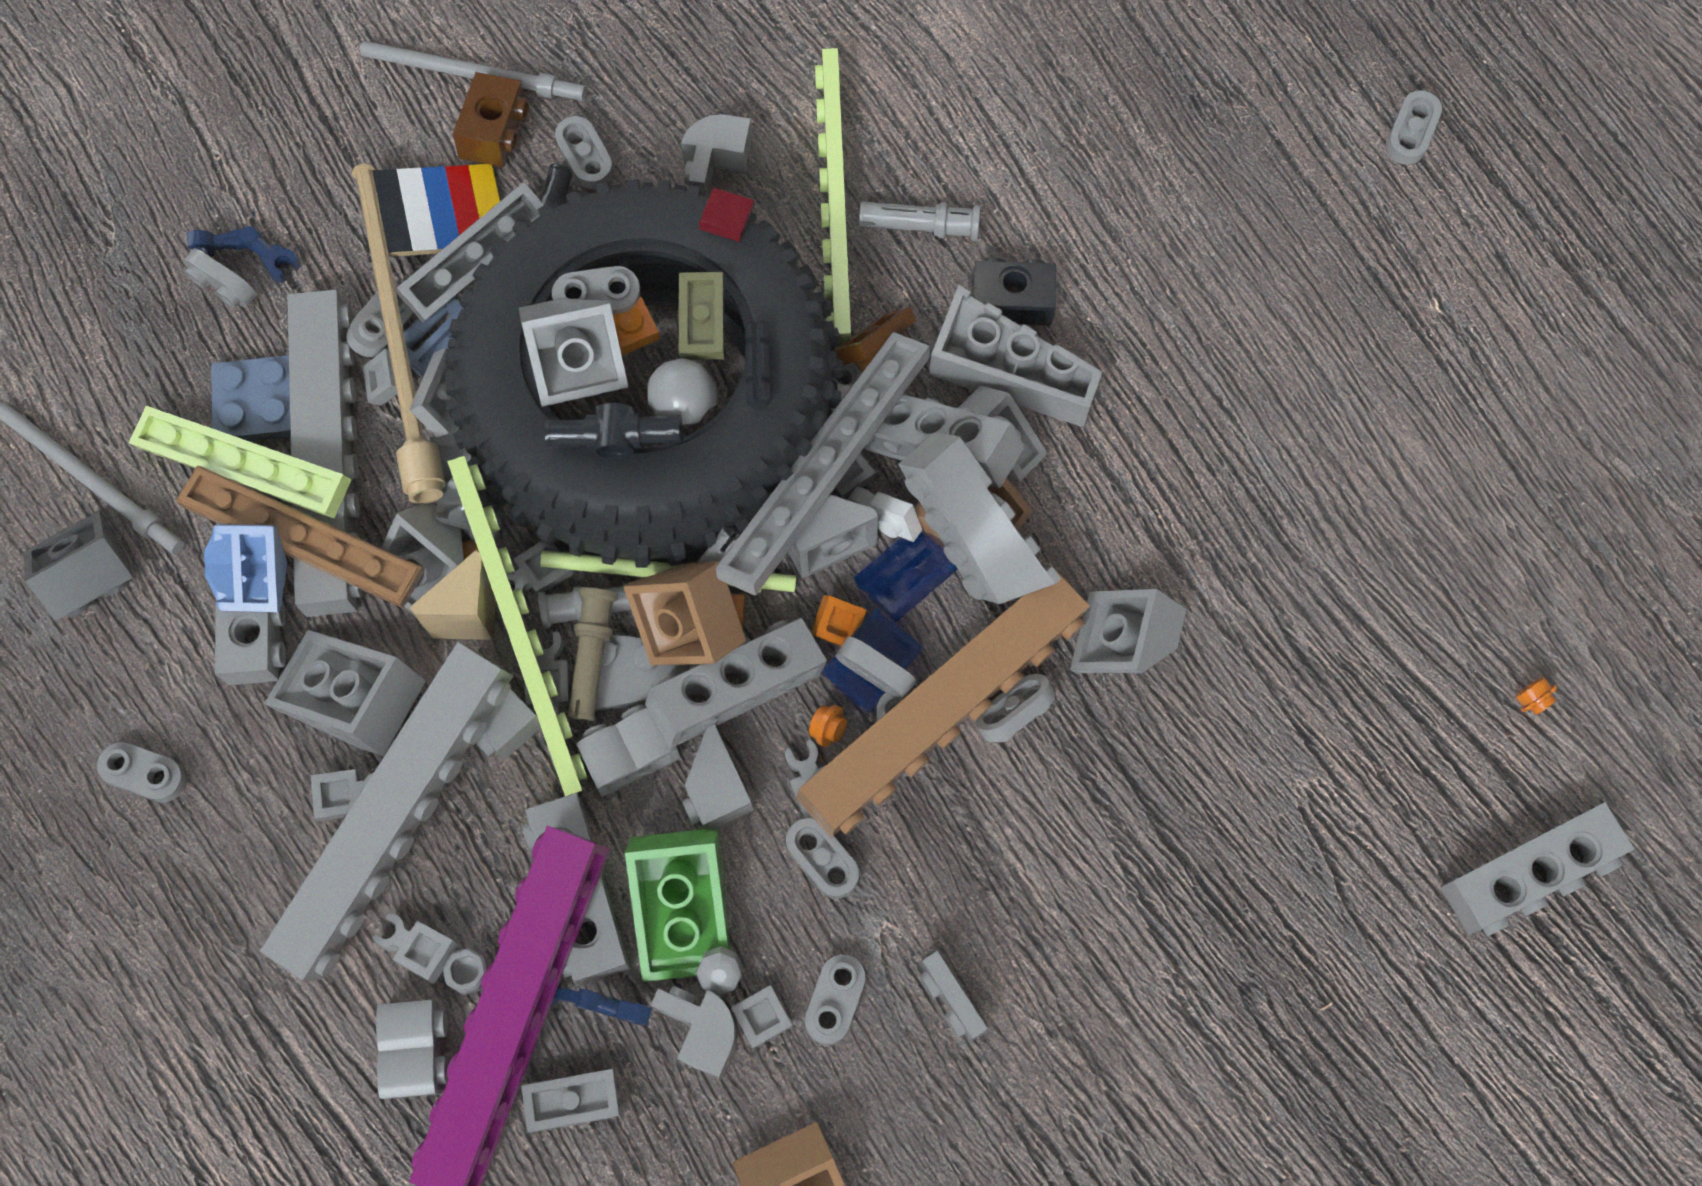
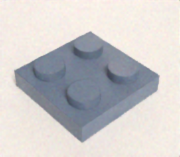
[211,355,291,442]

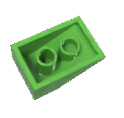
[625,828,730,982]

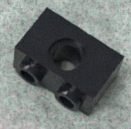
[972,258,1056,326]

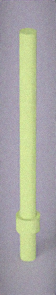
[540,550,796,593]

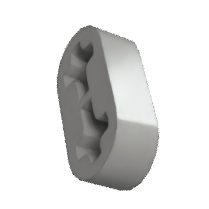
[836,637,916,700]

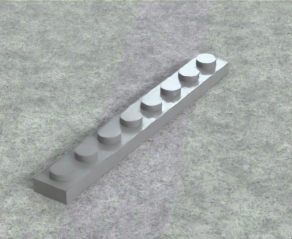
[715,332,930,596]

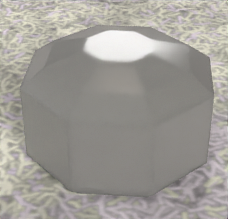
[696,946,743,995]
[443,948,488,995]

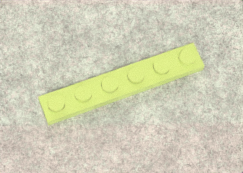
[129,406,352,518]

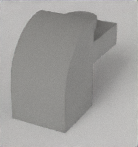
[681,114,753,196]
[650,986,737,1080]

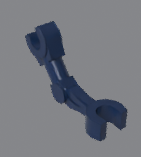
[186,226,301,284]
[550,982,652,1026]

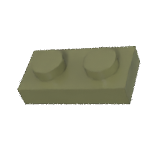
[679,272,724,360]

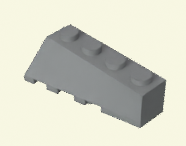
[929,284,1102,427]
[898,432,1061,604]

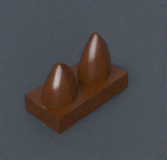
[835,306,917,373]

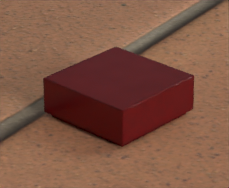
[699,187,754,242]

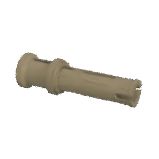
[567,587,618,721]

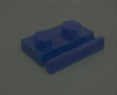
[853,532,958,623]
[820,608,923,714]

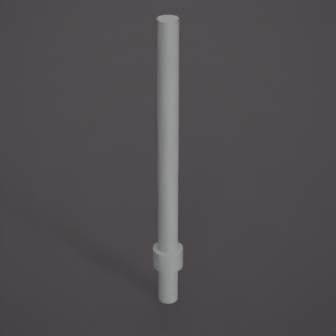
[360,41,587,101]
[0,402,185,555]

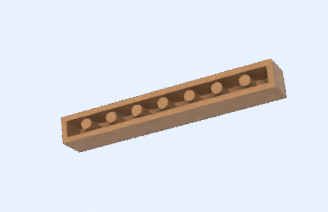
[796,570,1090,838]

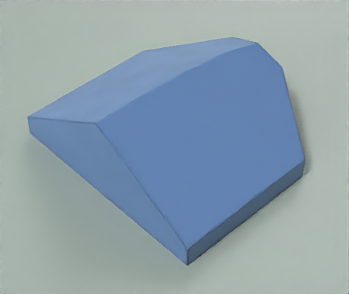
[204,524,287,612]

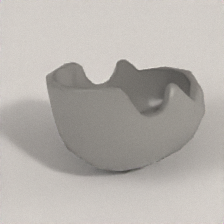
[648,358,717,425]

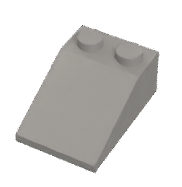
[264,630,426,756]

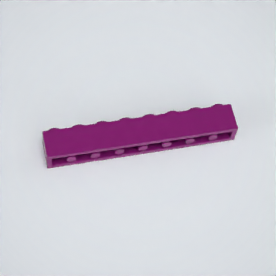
[409,825,611,1186]

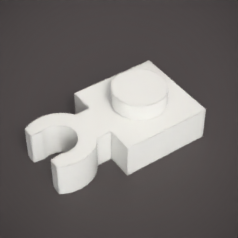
[847,487,922,542]

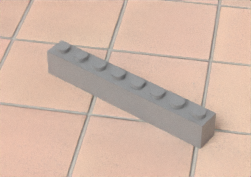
[287,289,363,617]
[260,642,513,980]

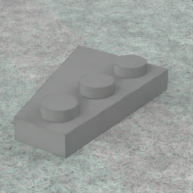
[595,635,702,711]

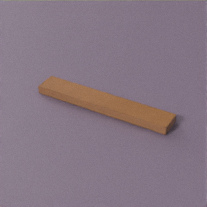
[176,465,424,609]

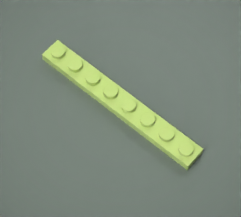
[815,48,851,350]
[447,456,587,797]

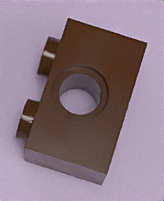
[452,72,529,167]

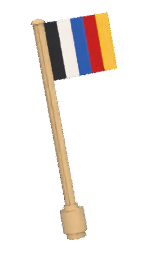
[352,163,500,504]

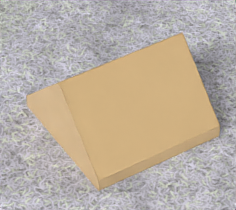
[409,550,496,640]

